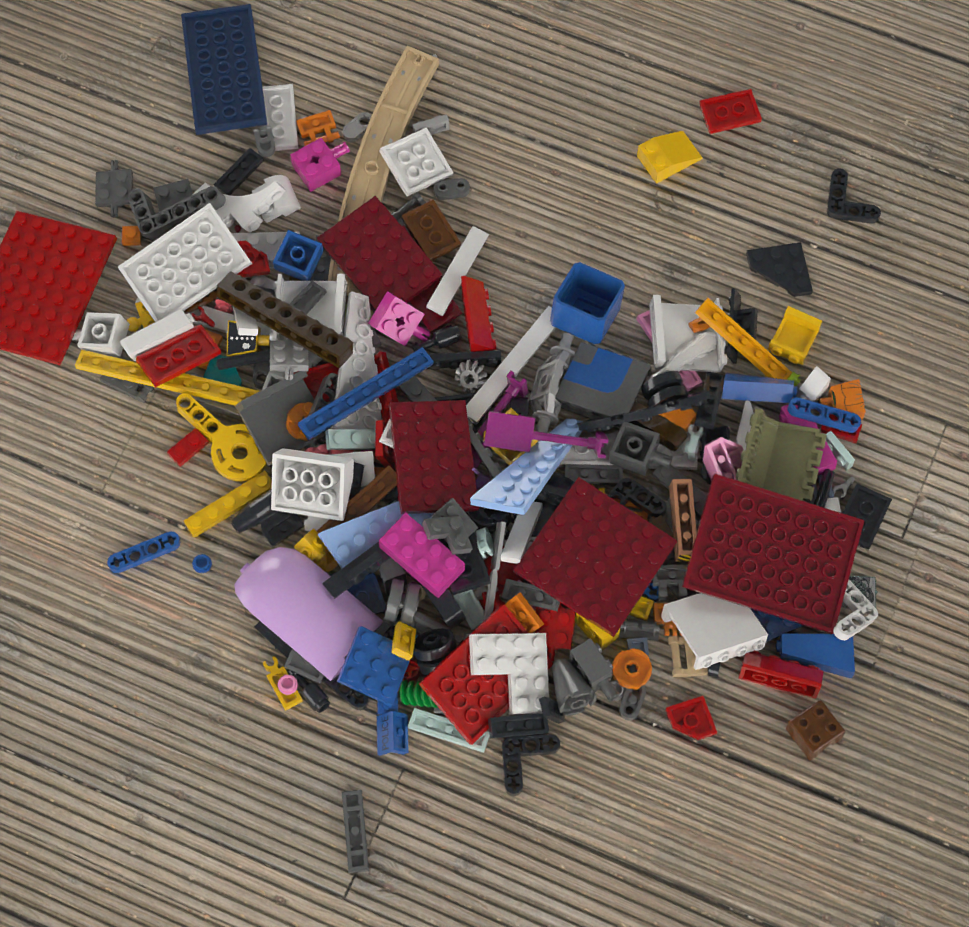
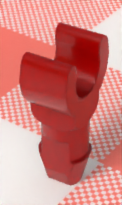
[192,307,215,327]

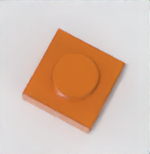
[122,226,142,246]

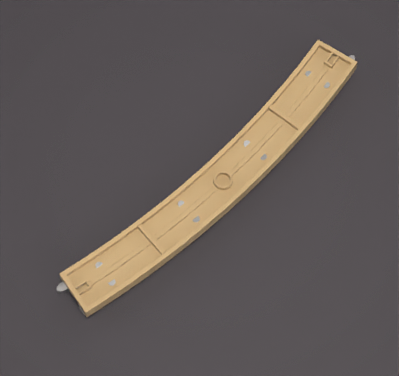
[328,46,439,296]

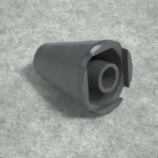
[551,658,597,716]

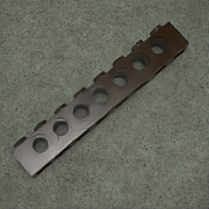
[217,271,353,368]

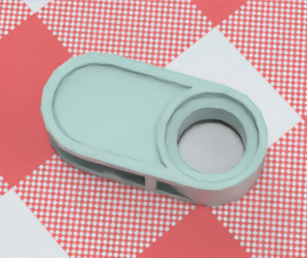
[476,527,494,559]

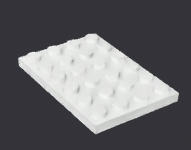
[118,203,252,322]

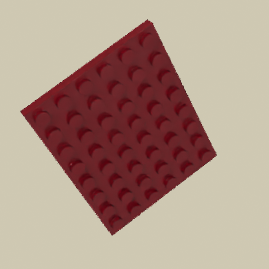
[682,474,864,634]

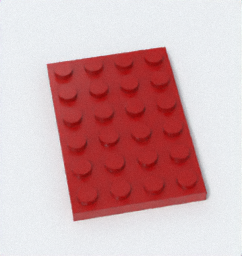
[419,604,553,745]

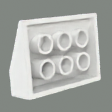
[271,448,354,521]

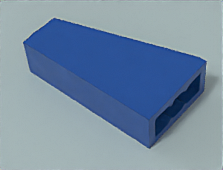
[722,373,797,403]
[776,634,855,678]

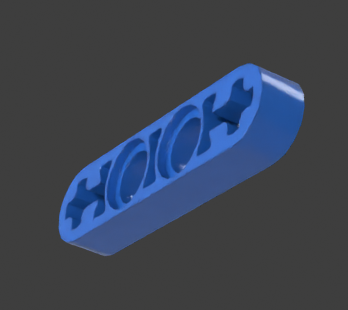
[787,397,861,433]
[107,531,181,573]

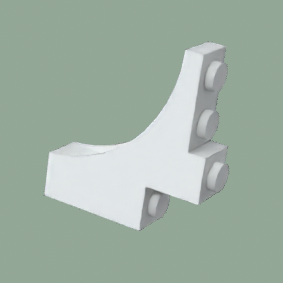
[192,181,286,233]

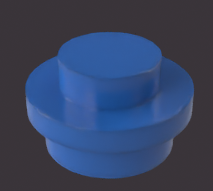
[192,554,212,573]

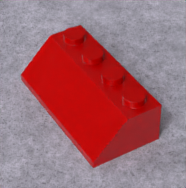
[461,276,496,352]
[738,650,824,699]

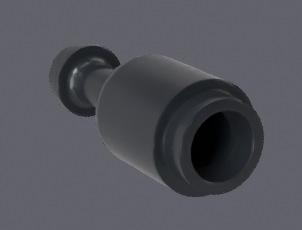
[412,325,462,352]
[288,670,330,713]

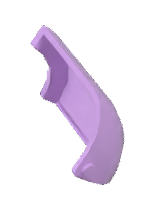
[234,547,383,681]

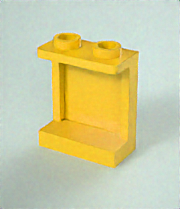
[768,306,822,365]

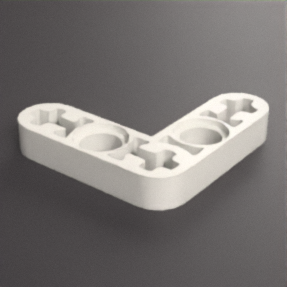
[833,580,878,640]

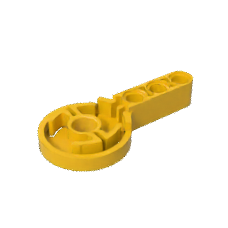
[176,393,267,482]

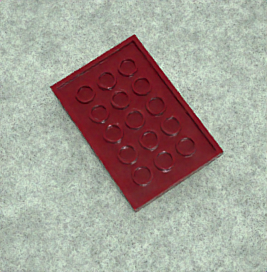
[317,195,443,311]
[389,400,479,514]

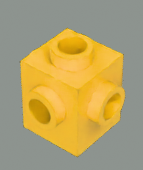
[294,528,327,561]

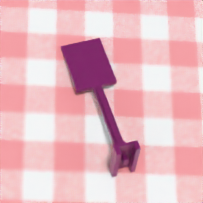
[471,370,529,469]
[484,411,608,459]

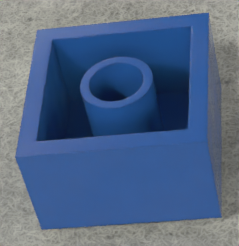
[273,230,324,281]

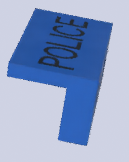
[377,711,409,756]

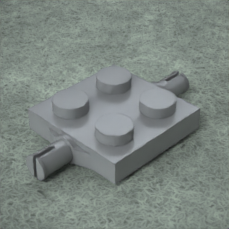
[270,337,308,380]

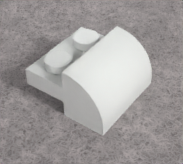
[252,175,301,223]

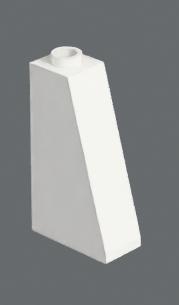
[120,309,196,362]

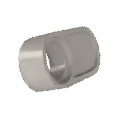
[343,112,372,143]

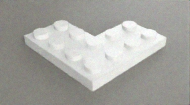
[469,633,549,715]

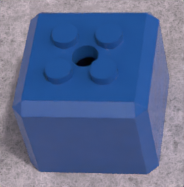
[550,262,625,345]

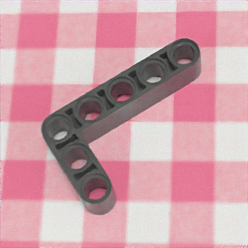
[128,186,226,241]

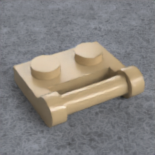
[668,636,708,678]

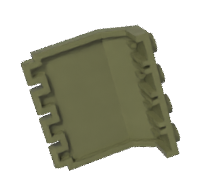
[736,408,827,501]

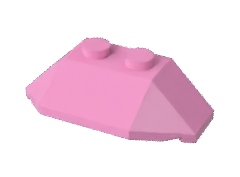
[703,437,743,481]

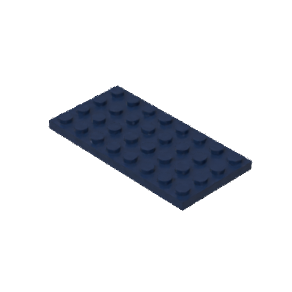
[181,4,268,135]

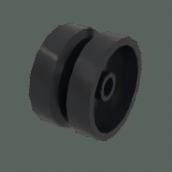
[641,371,689,407]
[413,628,457,675]

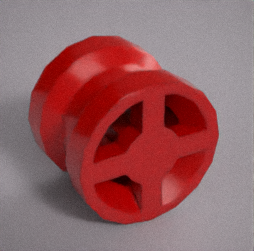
[402,659,420,683]

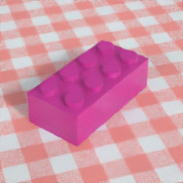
[379,512,465,598]

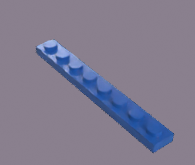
[298,347,434,440]

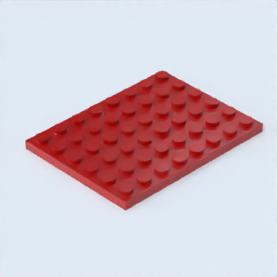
[0,211,117,365]

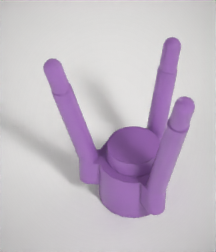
[472,468,491,490]

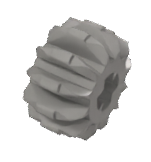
[455,359,487,392]

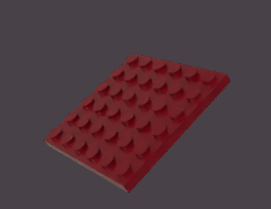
[514,477,678,637]

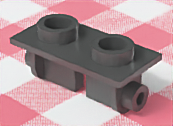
[619,619,660,641]

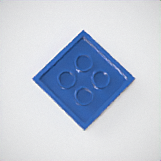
[337,626,410,706]

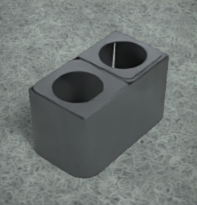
[379,558,408,596]

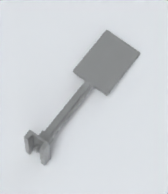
[463,522,506,641]

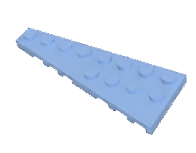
[470,418,583,515]
[318,501,434,568]

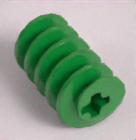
[400,680,438,708]

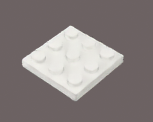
[379,127,453,197]

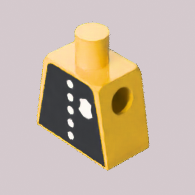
[226,320,270,357]

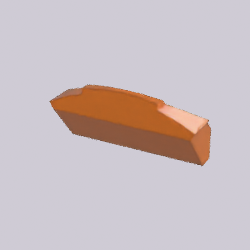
[688,317,710,333]

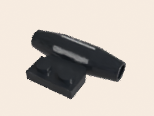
[230,488,305,548]

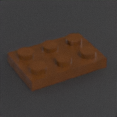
[401,199,461,261]

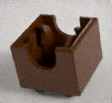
[786,699,846,761]

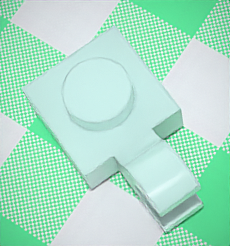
[685,424,703,461]

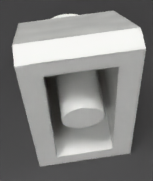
[797,366,831,403]

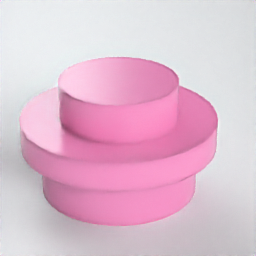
[278,675,298,695]

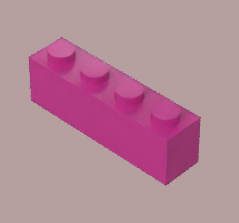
[779,405,837,477]

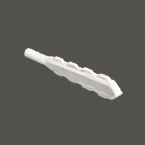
[651,332,717,378]

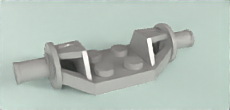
[529,333,575,433]

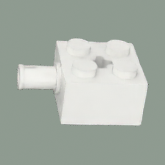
[72,312,130,358]

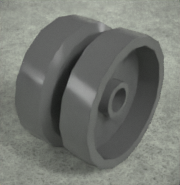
[384,578,420,626]

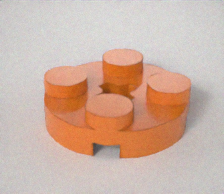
[286,402,319,441]
[612,648,652,690]

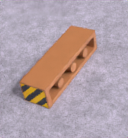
[669,479,697,561]

